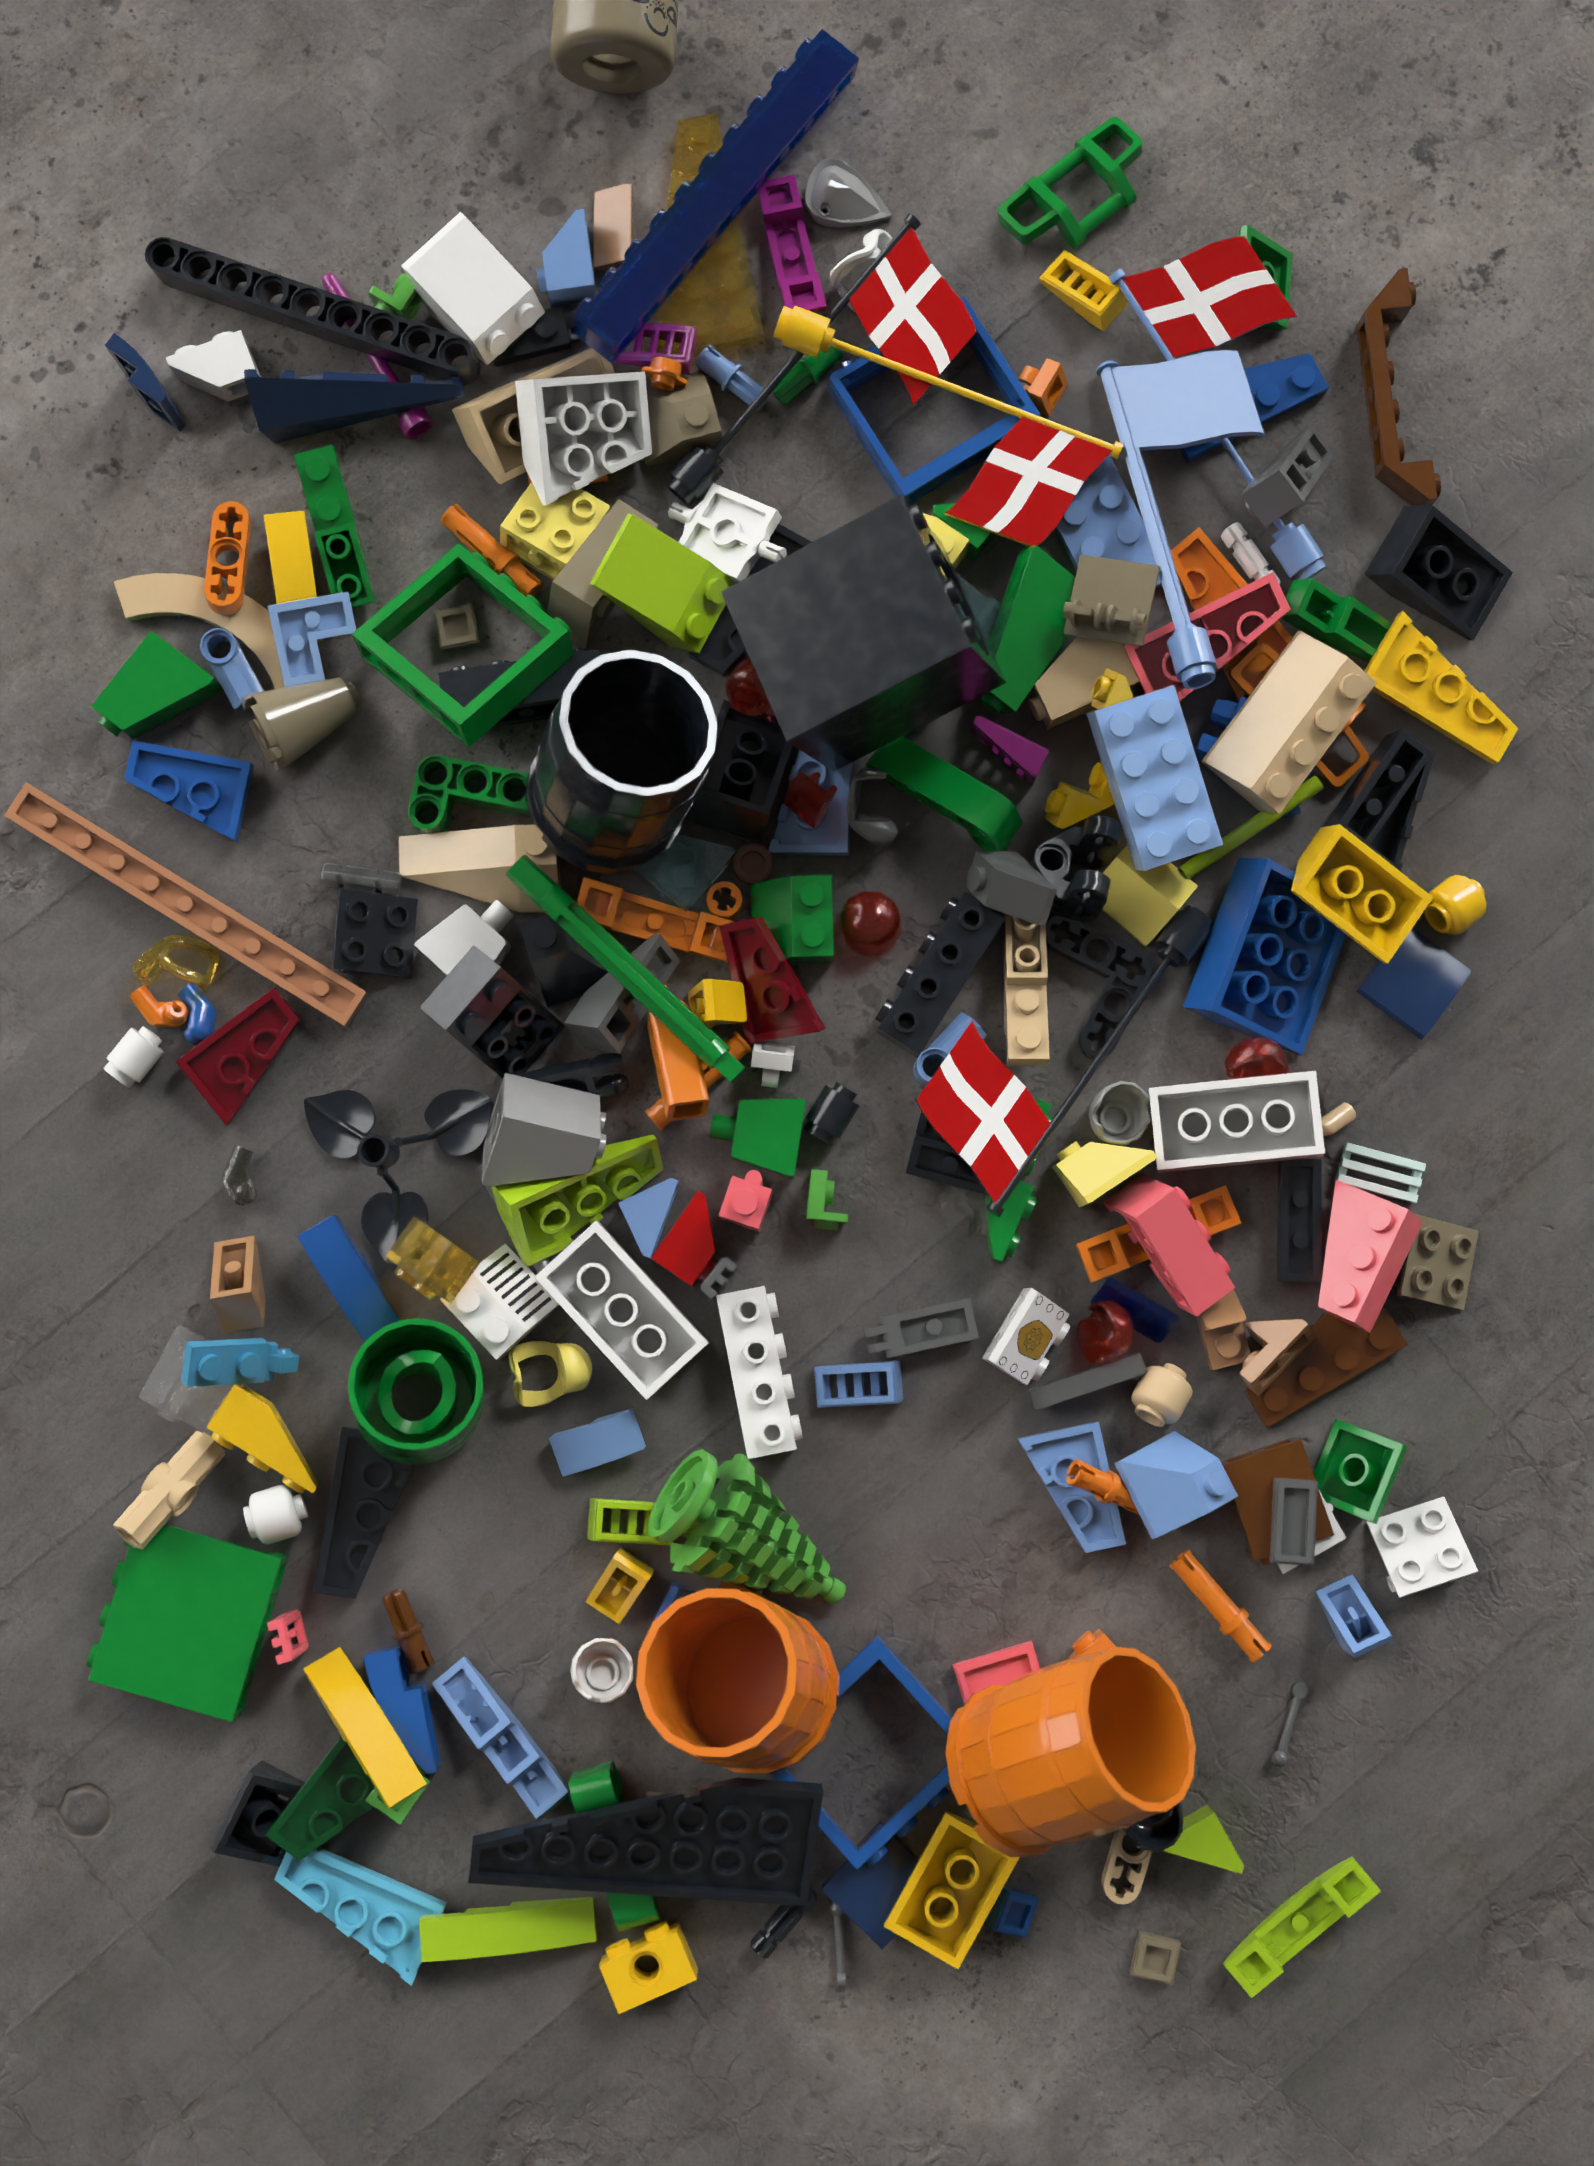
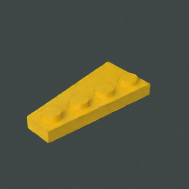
[1365,611,1518,765]

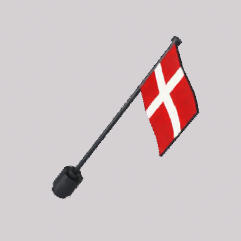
[666,213,977,507]
[916,905,1212,1217]

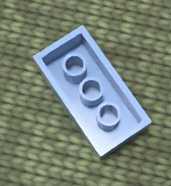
[1087,685,1223,871]

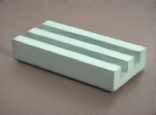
[1335,1142,1426,1204]

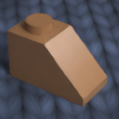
[210,1235,266,1334]

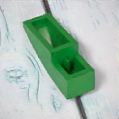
[1281,578,1392,663]

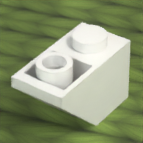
[166,330,261,402]

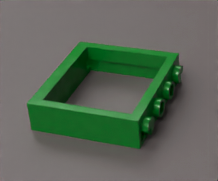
[352,543,575,747]

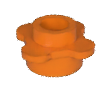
[641,357,687,391]

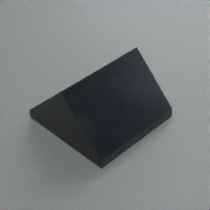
[210,1760,304,1867]

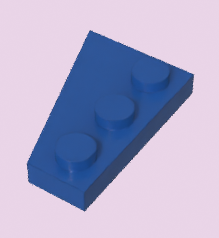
[124,740,254,843]

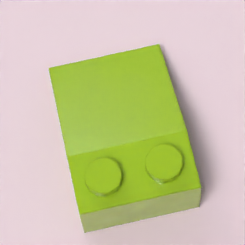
[590,513,736,653]

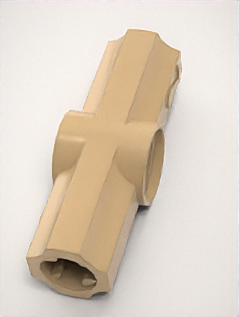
[113,1431,225,1550]

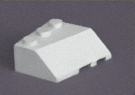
[515,371,652,505]

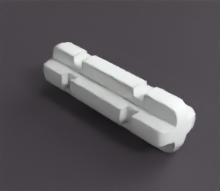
[1221,522,1281,585]

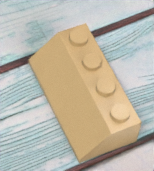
[1201,631,1377,814]

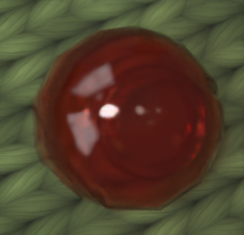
[840,891,902,956]
[1224,1037,1290,1079]
[1078,1300,1134,1365]

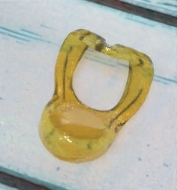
[132,935,219,992]

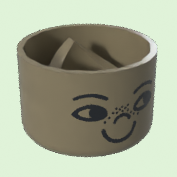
[549,0,679,94]

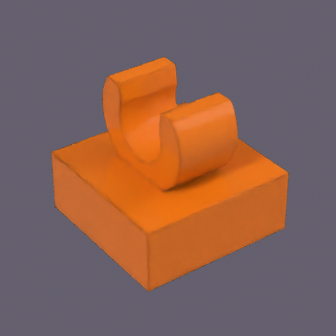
[1018,358,1068,417]

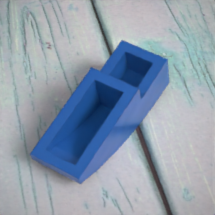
[297,1215,401,1342]
[363,1645,441,1774]

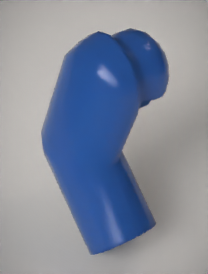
[178,983,217,1045]

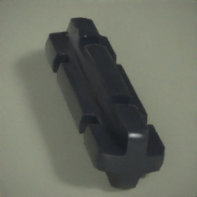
[750,1888,817,1959]

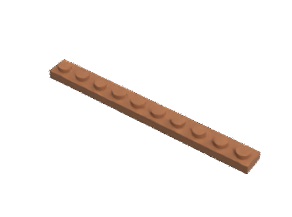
[4,782,369,1028]

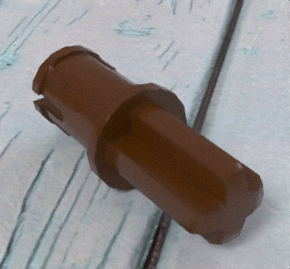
[382,1589,435,1674]

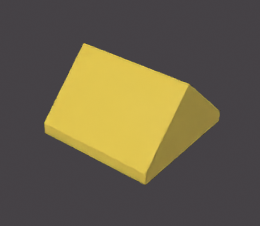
[1102,845,1198,947]

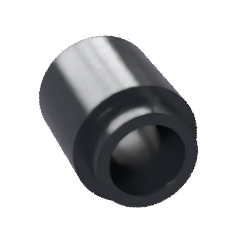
[803,1082,860,1145]

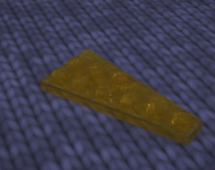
[649,112,764,355]

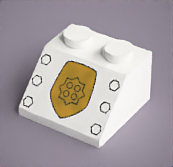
[982,1288,1070,1385]

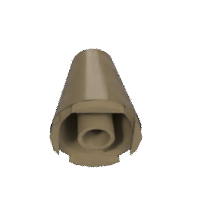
[241,677,361,771]

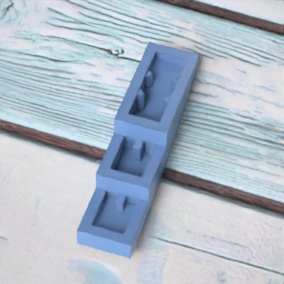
[432,1657,570,1820]

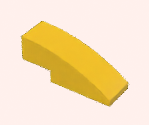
[264,511,323,642]

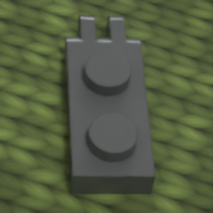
[863,1298,979,1358]

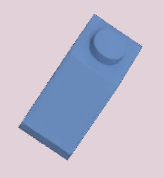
[537,209,597,307]

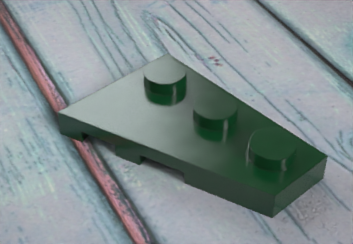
[265,1736,375,1861]

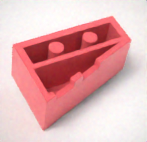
[1103,1174,1235,1317]

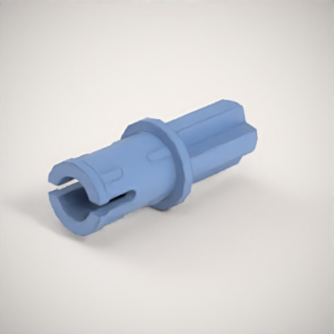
[695,345,769,410]

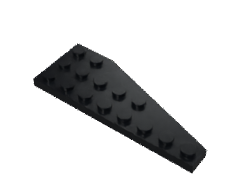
[468,1777,823,1906]

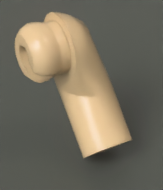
[1321,1102,1356,1136]

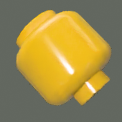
[1425,875,1486,935]

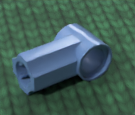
[200,628,264,712]
[913,1012,987,1088]

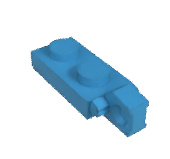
[181,1338,300,1387]

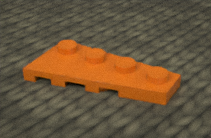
[1171,527,1293,703]

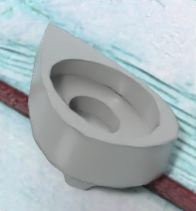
[805,158,892,228]

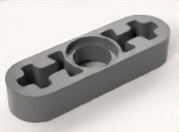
[1028,1352,1147,1410]

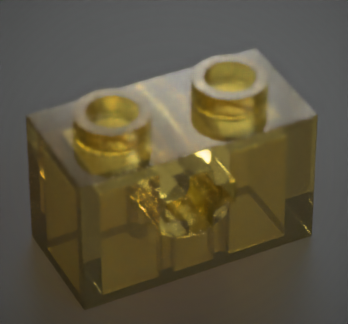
[385,1216,480,1304]

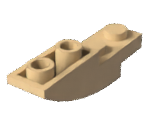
[1003,913,1050,1066]

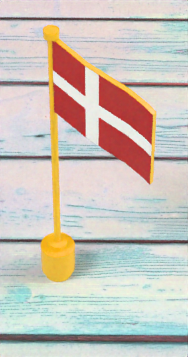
[773,306,1123,547]

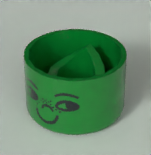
[348,1318,483,1464]

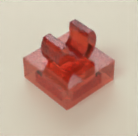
[784,772,837,828]

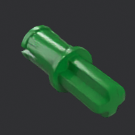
[772,346,844,405]

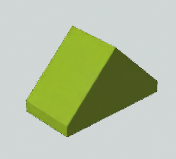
[1163,1804,1244,1874]

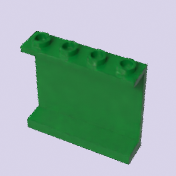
[87,1524,290,1722]

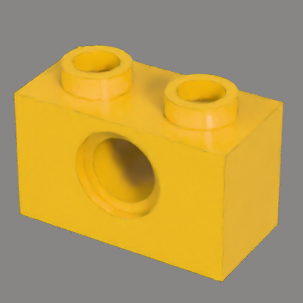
[599,1921,698,2014]

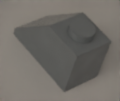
[966,851,1057,925]

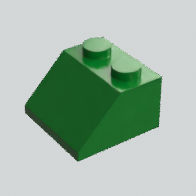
[751,875,834,964]

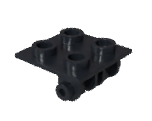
[332,888,418,979]

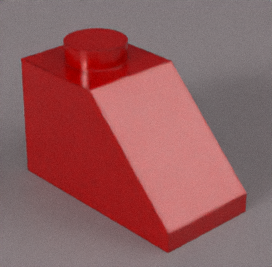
[651,1190,717,1287]

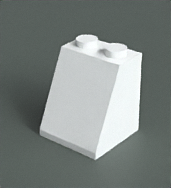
[401,212,545,365]

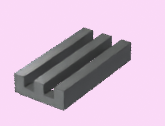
[700,1257,739,1299]

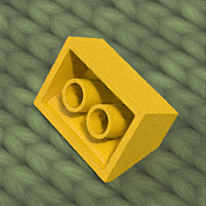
[1291,824,1433,964]
[884,1812,1020,1969]

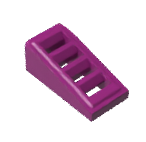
[612,321,698,375]
[970,715,1049,785]

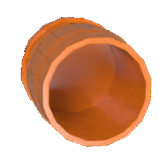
[636,1588,840,1775]
[945,1647,1196,1857]

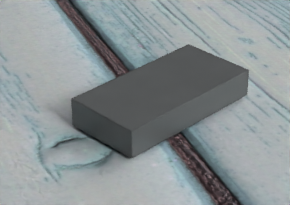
[1269,1477,1318,1566]

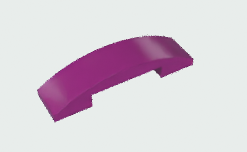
[756,175,827,313]

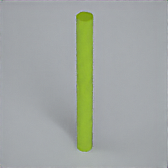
[1179,775,1324,879]

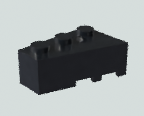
[1323,729,1435,872]

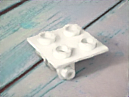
[1367,1497,1478,1598]

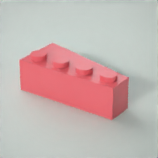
[1124,572,1291,703]

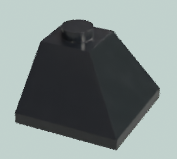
[520,915,609,1007]

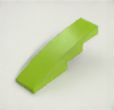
[419,1897,598,1962]

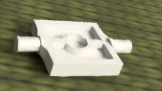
[668,483,787,583]

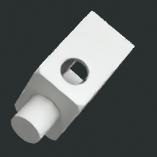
[414,899,514,975]

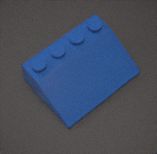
[1183,857,1346,1055]

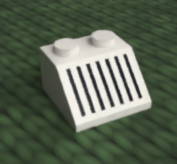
[440,1243,559,1360]

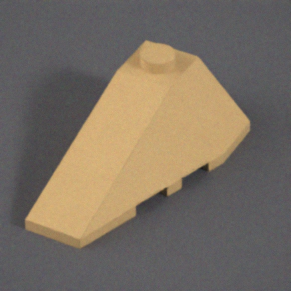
[452,343,615,484]
[399,825,561,914]

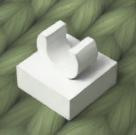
[751,1042,795,1088]

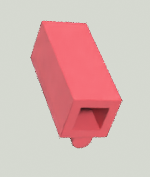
[719,1170,773,1232]

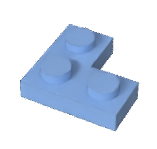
[268,591,356,687]

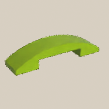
[1223,1856,1381,1998]

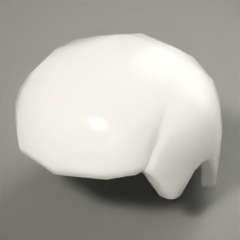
[570,1638,633,1703]

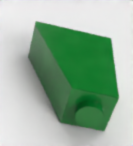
[91,630,223,739]

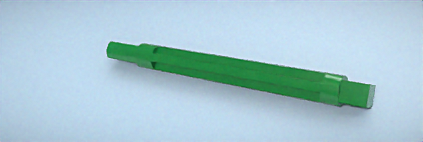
[506,855,746,1084]

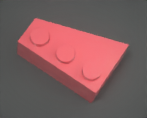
[1318,1180,1423,1333]

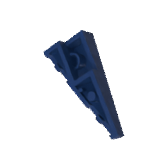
[244,369,463,444]

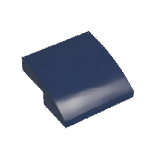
[105,333,185,432]
[1356,928,1472,1040]
[822,1821,919,1949]

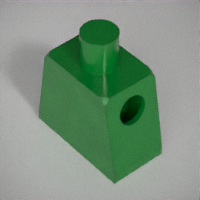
[709,1099,806,1179]

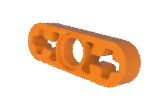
[204,501,252,615]

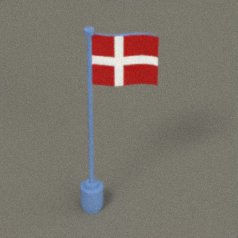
[1109,236,1327,580]

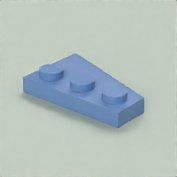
[1017,1421,1126,1553]

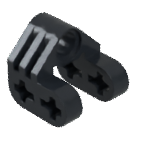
[1030,815,1122,922]

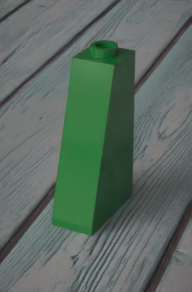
[979,545,1075,715]

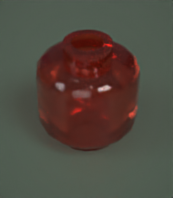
[725,657,771,716]

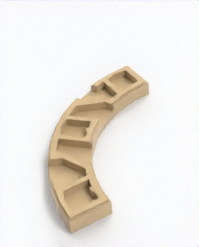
[114,573,285,689]

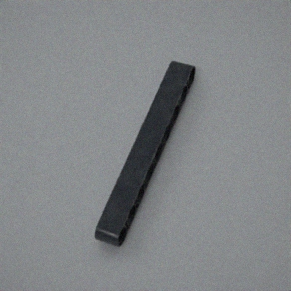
[145,237,481,386]

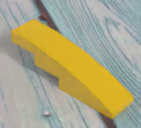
[303,1647,427,1810]

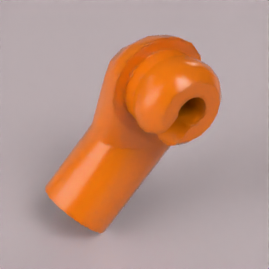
[129,985,188,1028]

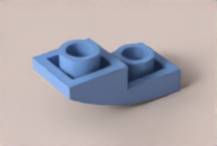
[549,1408,646,1476]

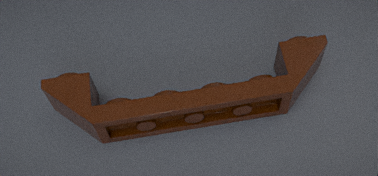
[1356,268,1441,506]

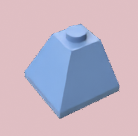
[1114,1431,1238,1539]

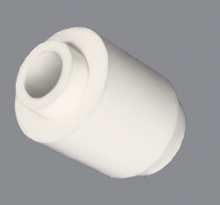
[104,1026,164,1088]

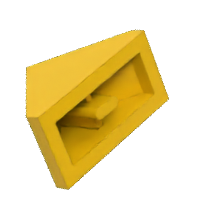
[585,1547,655,1624]

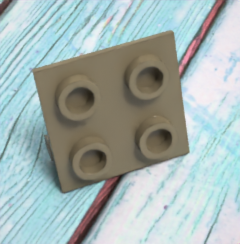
[1063,554,1160,646]
[1393,1214,1479,1310]

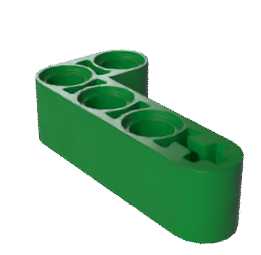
[866,736,1023,851]
[408,755,533,834]
[569,1760,661,1932]

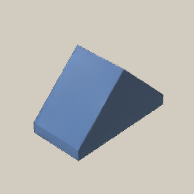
[618,1178,680,1259]
[1316,1574,1393,1658]

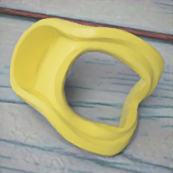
[509,1341,592,1407]

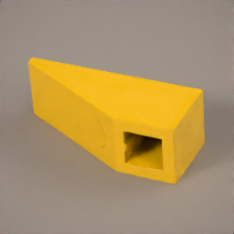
[206,1384,319,1494]

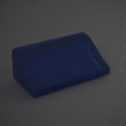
[1090,1277,1180,1343]

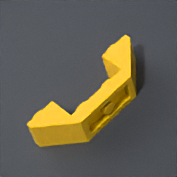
[1045,668,1134,829]

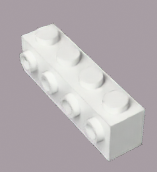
[716,1286,803,1459]

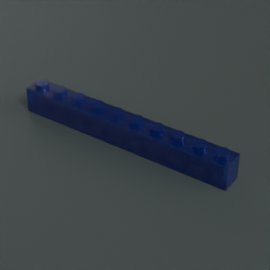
[574,29,859,364]

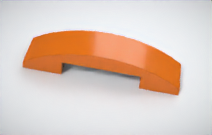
[577,877,734,963]
[1075,1185,1241,1283]

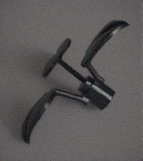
[304,1089,494,1264]

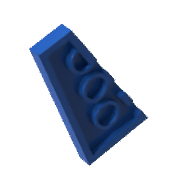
[1179,354,1329,463]

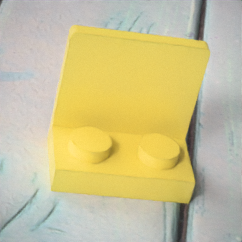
[500,482,610,580]

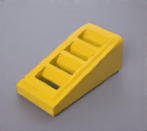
[1039,250,1127,331]

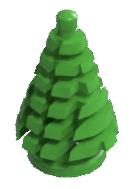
[648,1449,846,1605]

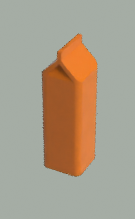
[647,985,710,1121]

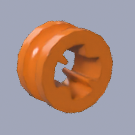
[706,881,743,919]

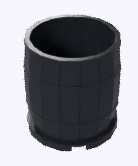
[525,650,717,875]

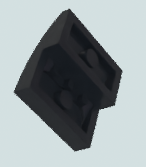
[905,1111,985,1194]

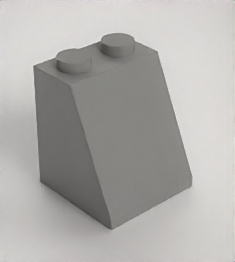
[482,1073,607,1186]

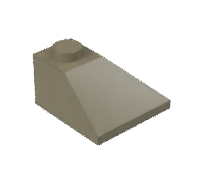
[644,371,722,467]

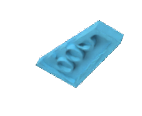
[274,1847,447,1986]

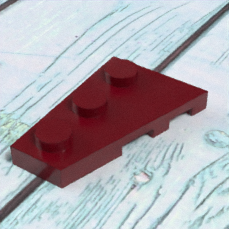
[719,916,826,1044]
[175,987,300,1126]

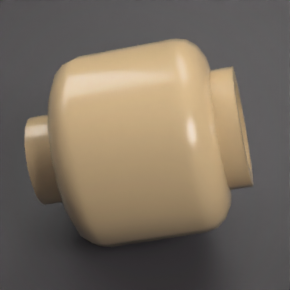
[1131,1363,1193,1427]

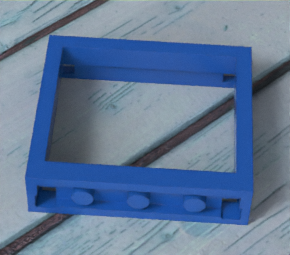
[828,296,1040,504]
[773,1635,952,1870]

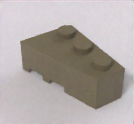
[547,499,659,648]

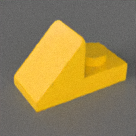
[688,979,747,1028]

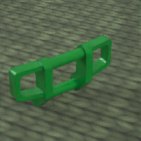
[998,117,1142,249]

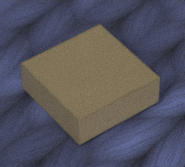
[433,603,481,653]
[1129,1930,1181,1985]

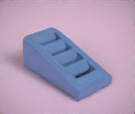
[814,1360,903,1408]

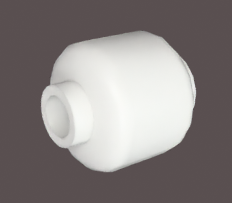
[243,1484,308,1545]

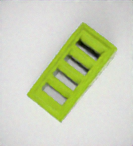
[587,1498,674,1545]

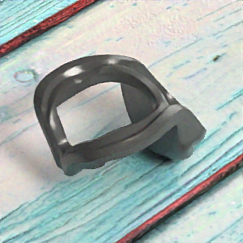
[847,767,898,848]

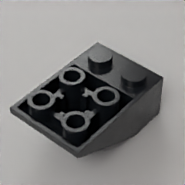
[419,945,565,1079]

